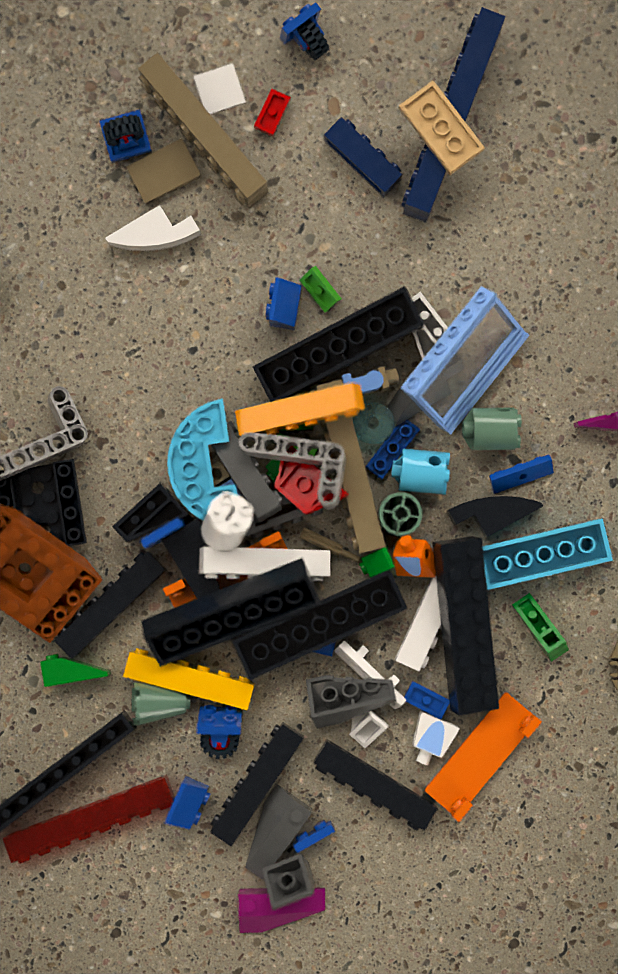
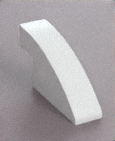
[106,205,201,251]

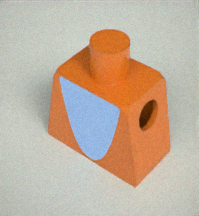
[393,535,436,578]

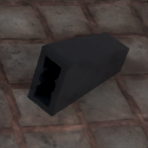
[162,518,220,599]

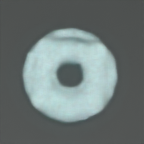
[353,402,395,445]

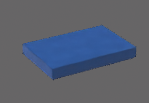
[141,518,187,548]

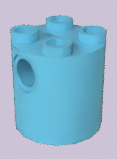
[391,449,450,495]

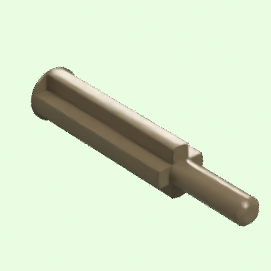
[300,527,361,563]

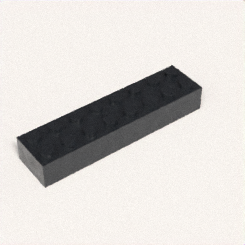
[252,286,426,402]
[432,536,499,716]
[141,558,321,667]
[232,569,408,681]

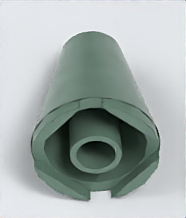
[131,682,190,726]

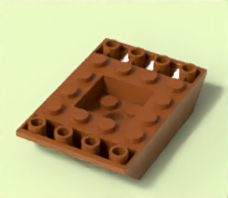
[0,505,102,643]

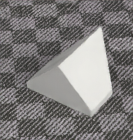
[349,711,388,748]

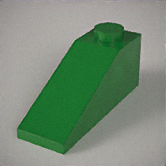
[512,593,569,662]
[40,654,111,687]

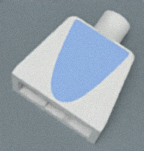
[412,710,460,765]

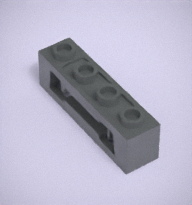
[245,495,324,539]

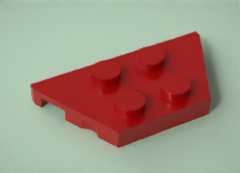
[274,446,349,515]

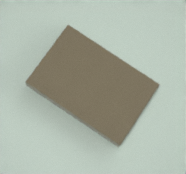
[126,138,202,205]

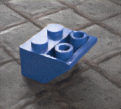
[265,277,301,330]

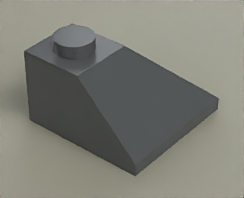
[262,853,314,910]

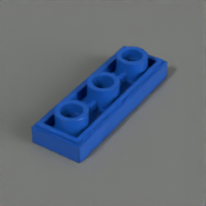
[365,420,420,480]
[489,455,554,494]

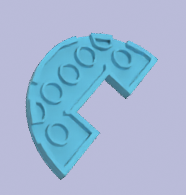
[167,399,238,520]

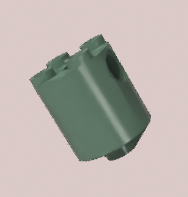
[462,407,522,450]
[377,493,422,536]

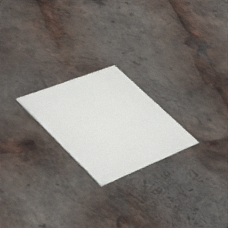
[193,63,246,114]

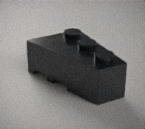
[112,483,190,543]

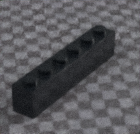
[54,551,167,659]
[209,722,304,847]
[313,739,438,831]

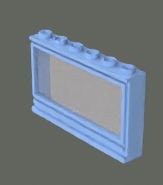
[401,286,529,434]

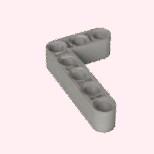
[0,386,88,481]
[239,432,346,510]

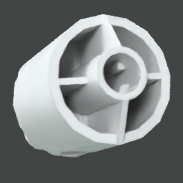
[201,492,253,551]

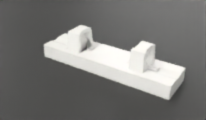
[334,640,406,709]

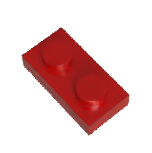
[254,88,291,137]

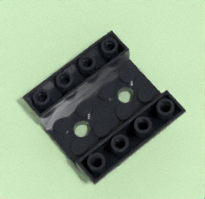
[0,459,87,547]

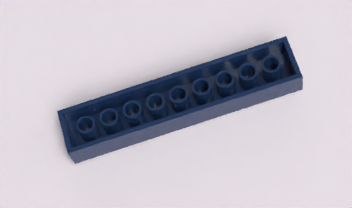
[401,7,506,223]

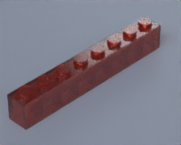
[2,774,175,864]

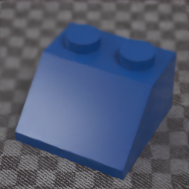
[164,776,211,829]

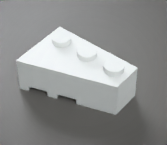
[412,292,448,360]

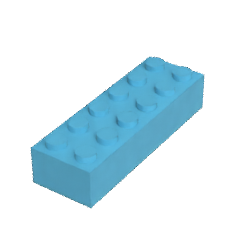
[483,518,613,590]

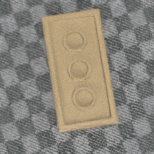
[398,81,485,175]

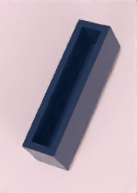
[324,117,402,198]

